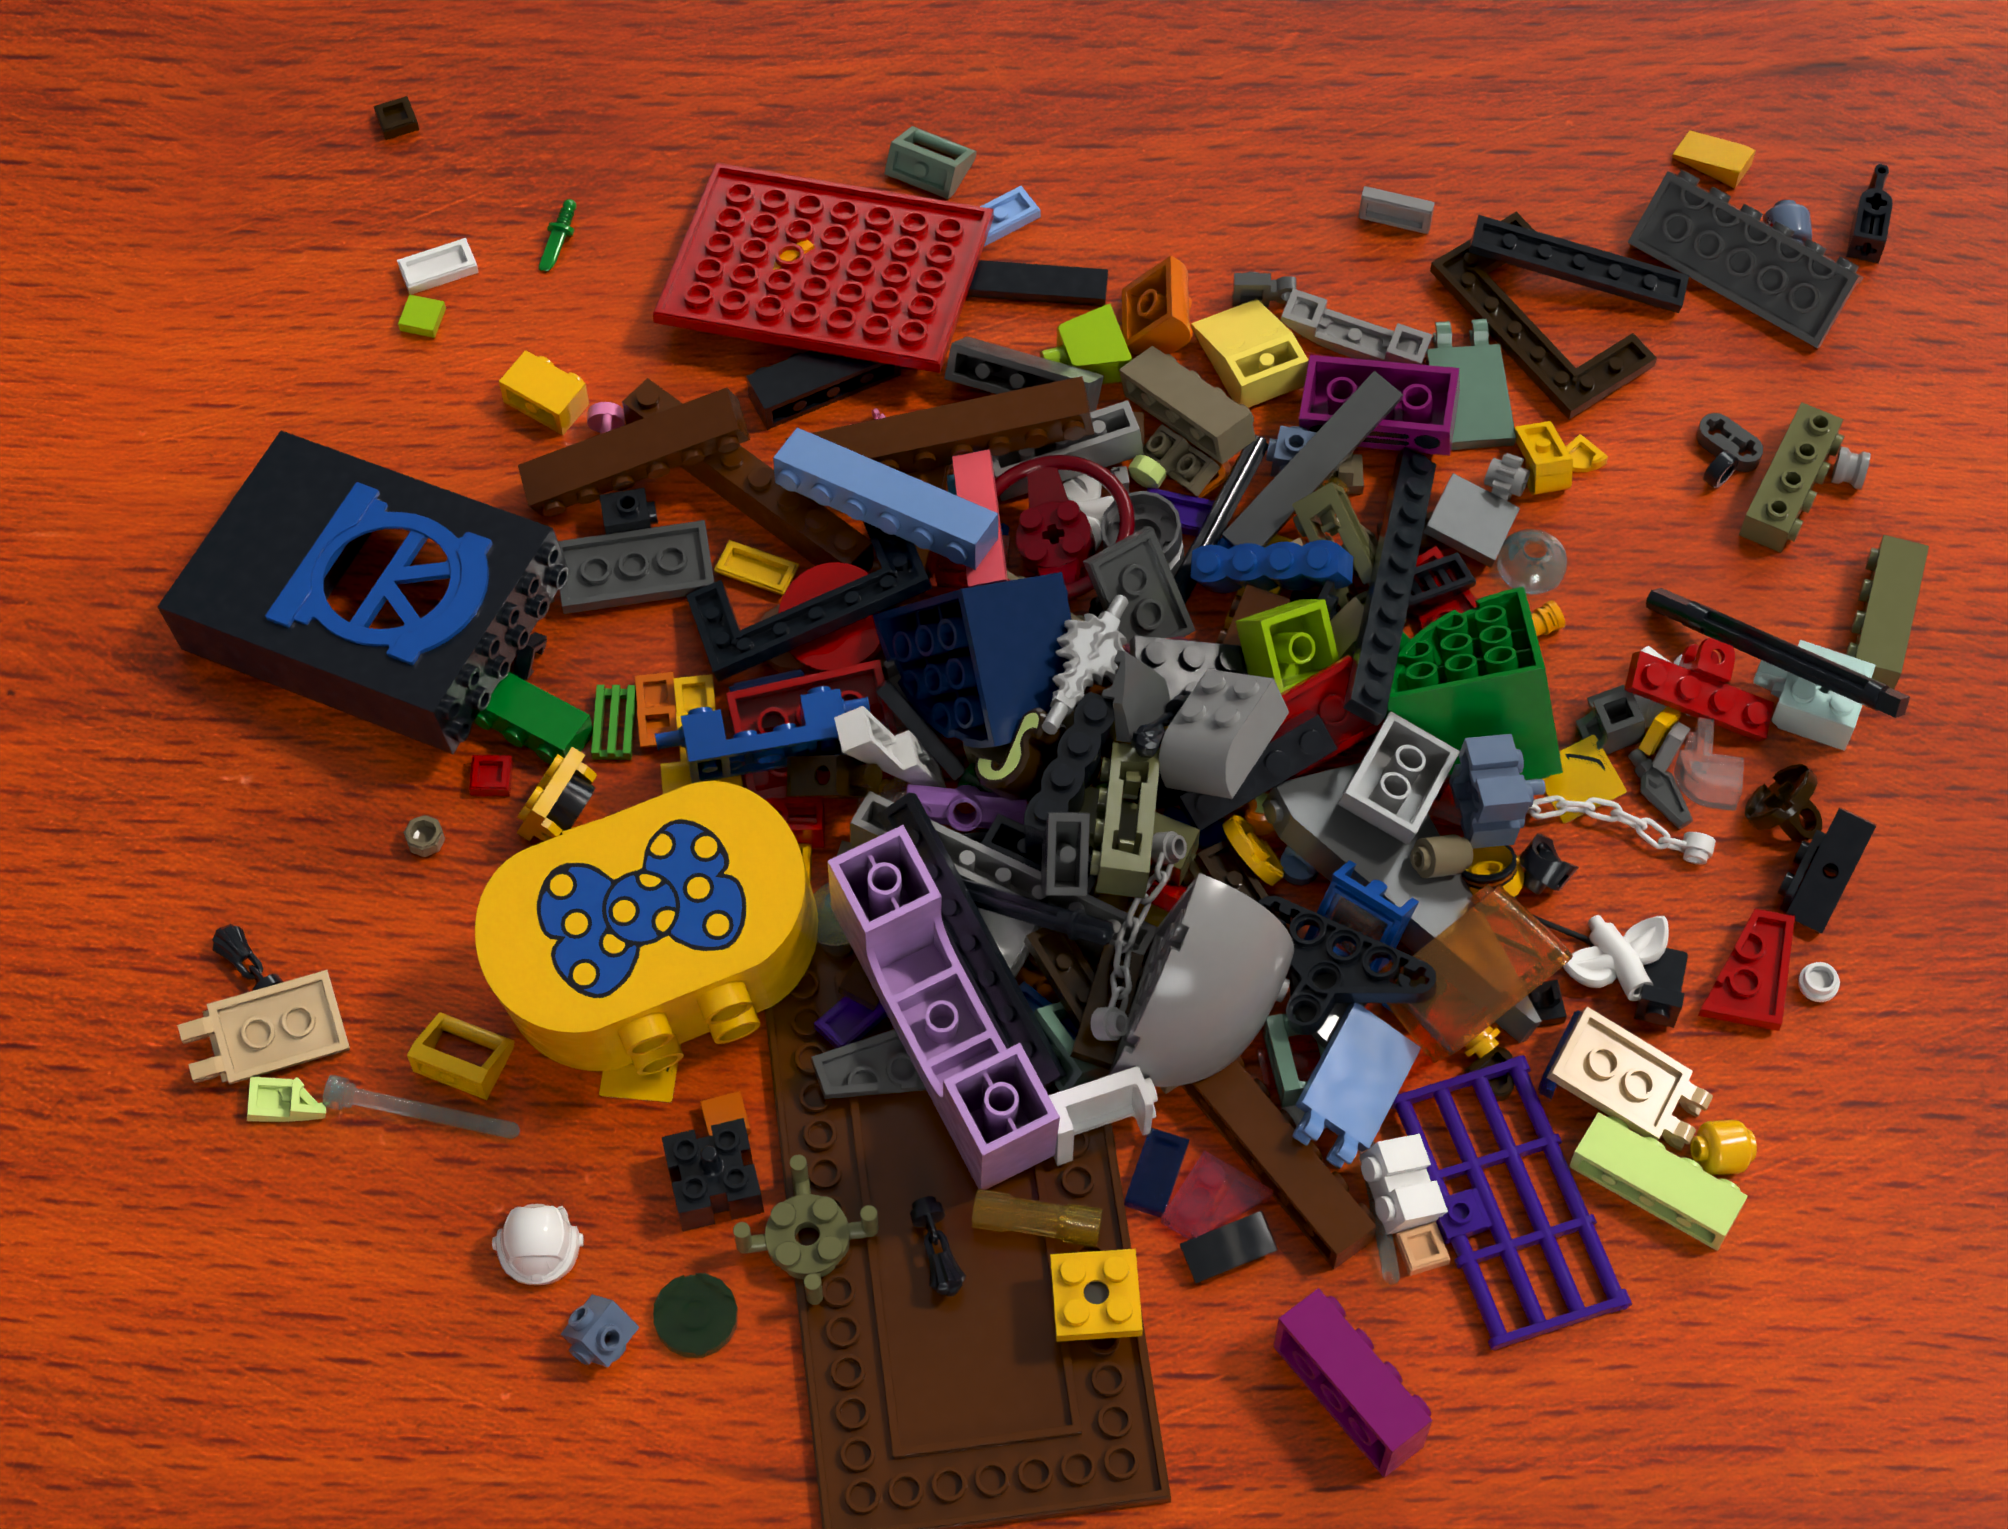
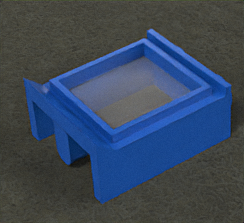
[1303,860,1419,973]

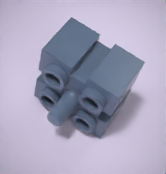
[1449,734,1546,849]

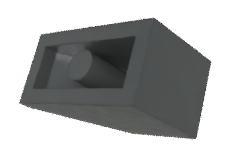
[1041,812,1090,896]

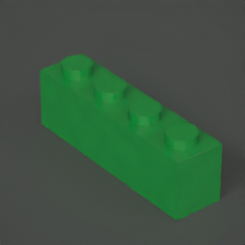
[474,672,593,765]

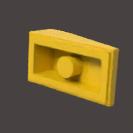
[1672,130,1756,189]

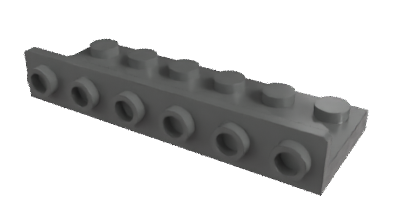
[1628,169,1864,348]

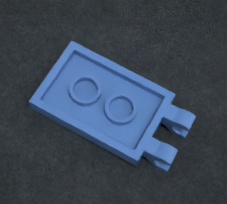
[1292,1003,1421,1169]

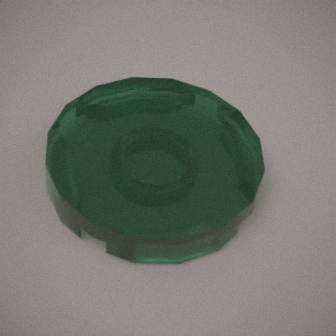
[653,1273,738,1358]

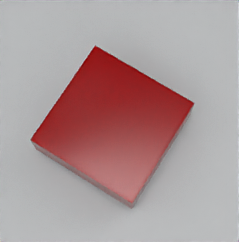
[469,755,513,796]

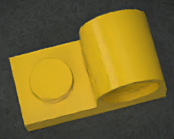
[1515,421,1573,495]

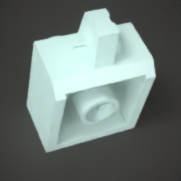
[1753,640,1876,751]

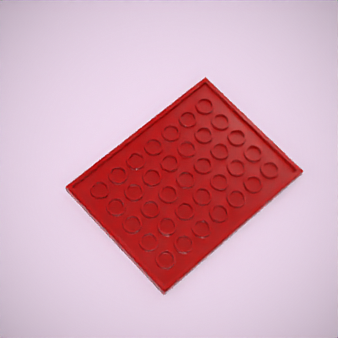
[653,163,994,373]

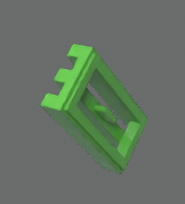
[591,685,636,760]

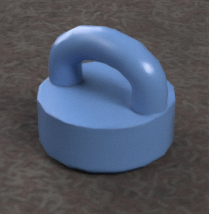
[1280,846,1319,886]

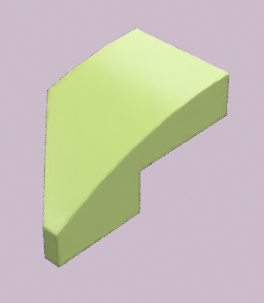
[246,1076,326,1122]

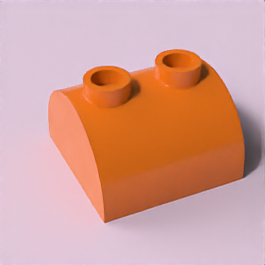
[1122,255,1193,355]

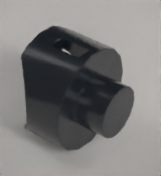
[1519,833,1579,895]

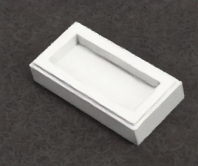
[397,238,479,295]

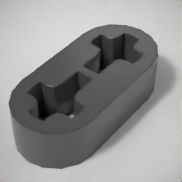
[1697,413,1763,472]

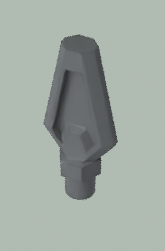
[1628,748,1693,829]

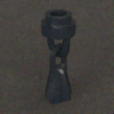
[1131,695,1189,758]
[212,924,283,991]
[910,1196,966,1297]

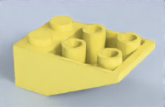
[1191,299,1309,408]

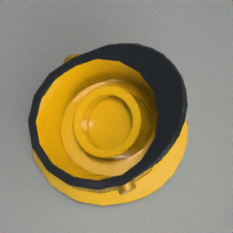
[1461,845,1524,908]

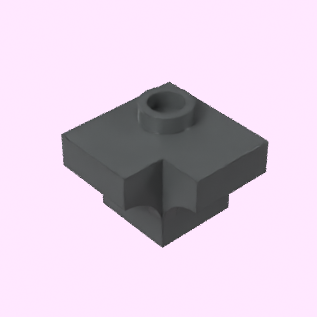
[1576,685,1646,754]

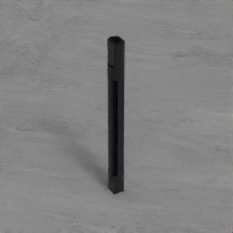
[1646,588,1910,718]

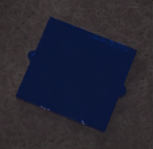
[729,669,804,692]

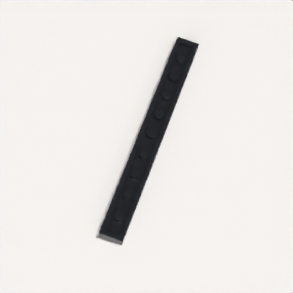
[1343,447,1437,726]

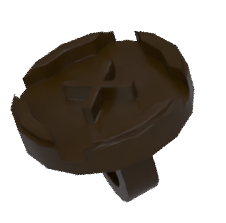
[1745,764,1822,843]

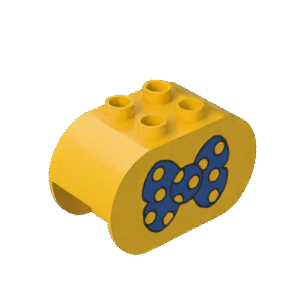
[475,781,818,1075]

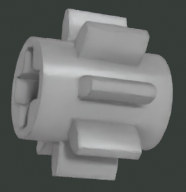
[1484,453,1530,501]

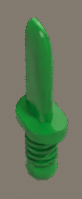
[539,199,577,271]

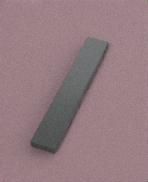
[1222,371,1403,547]

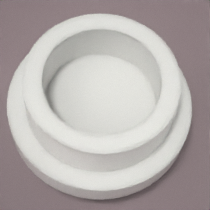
[1798,962,1840,1002]

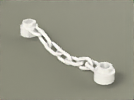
[1527,795,1716,865]

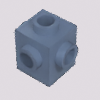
[1266,425,1316,477]
[561,1294,639,1367]

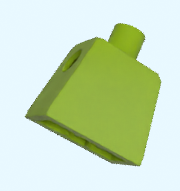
[1040,304,1132,384]

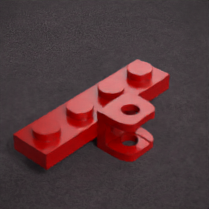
[1624,638,1774,741]

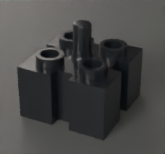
[662,1118,764,1232]

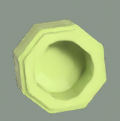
[1128,455,1166,489]

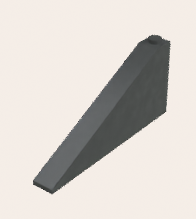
[1262,763,1542,1043]

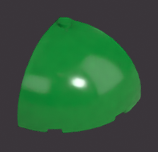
[1388,586,1563,780]

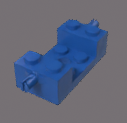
[655,686,870,783]

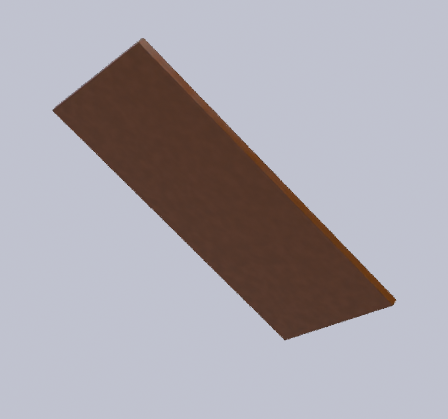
[765,907,1171,1529]

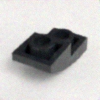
[1180,1211,1278,1283]

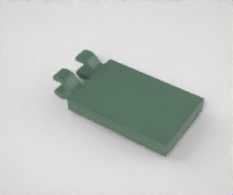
[1425,319,1516,450]

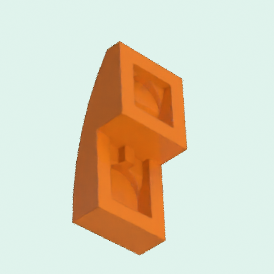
[635,672,677,748]

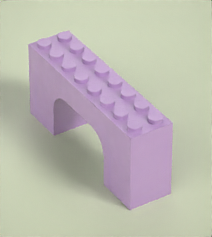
[828,825,1060,1193]

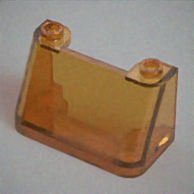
[1378,883,1573,1063]

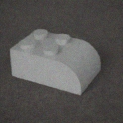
[1159,669,1289,799]
[1337,711,1460,845]

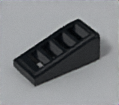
[1405,552,1476,619]

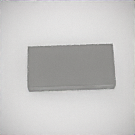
[1358,186,1435,234]

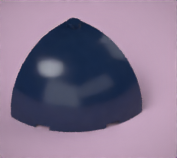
[873,572,1072,748]

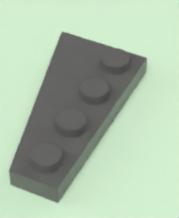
[811,1029,926,1099]

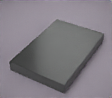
[1083,526,1196,654]

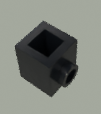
[599,488,658,534]

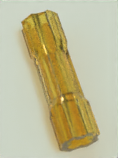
[972,1189,1103,1247]

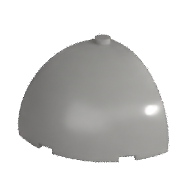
[1109,873,1294,1087]

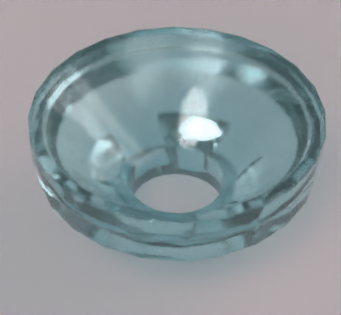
[1497,529,1567,594]

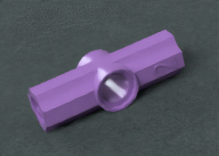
[907,784,1027,832]

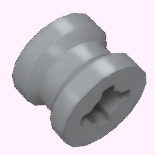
[1831,446,1871,490]

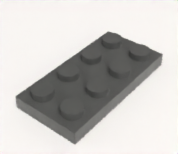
[558,520,714,614]

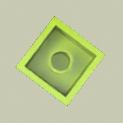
[1235,599,1339,693]

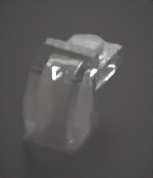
[1674,718,1744,811]

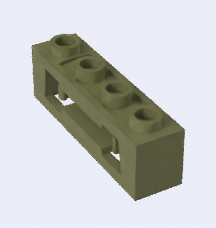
[1292,482,1407,623]
[1090,742,1160,899]

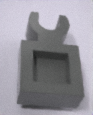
[1232,271,1296,307]

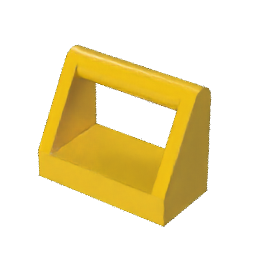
[407,1012,515,1100]

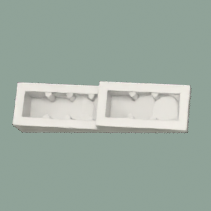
[834,706,946,788]

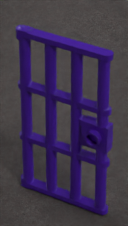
[1391,1055,1632,1350]

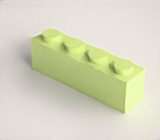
[1569,1112,1748,1251]

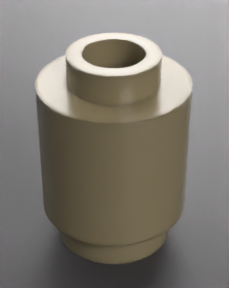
[1410,834,1473,878]

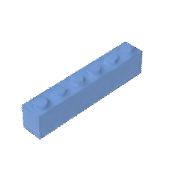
[773,427,998,570]

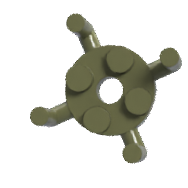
[733,1154,879,1305]

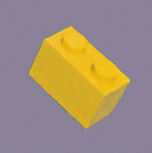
[499,350,589,435]

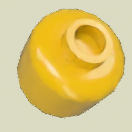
[1690,1120,1757,1175]

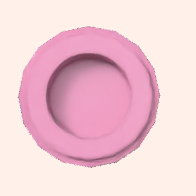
[587,402,625,434]

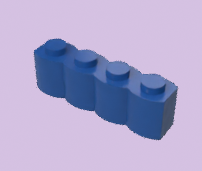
[1191,540,1354,594]

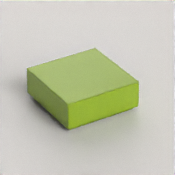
[398,294,446,338]

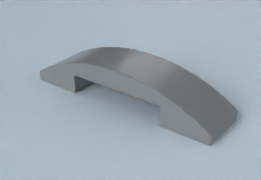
[1281,288,1432,365]

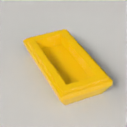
[714,540,799,596]

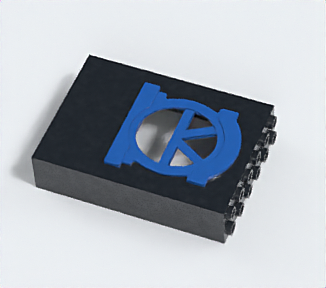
[157,430,570,754]

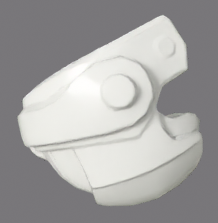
[492,1204,584,1285]

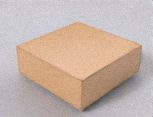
[1395,1221,1450,1276]

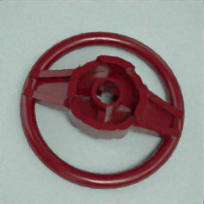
[995,455,1135,601]

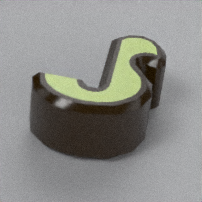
[974,708,1067,801]

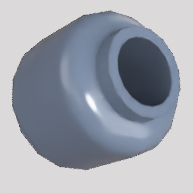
[1763,200,1812,244]

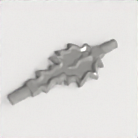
[1042,595,1129,734]

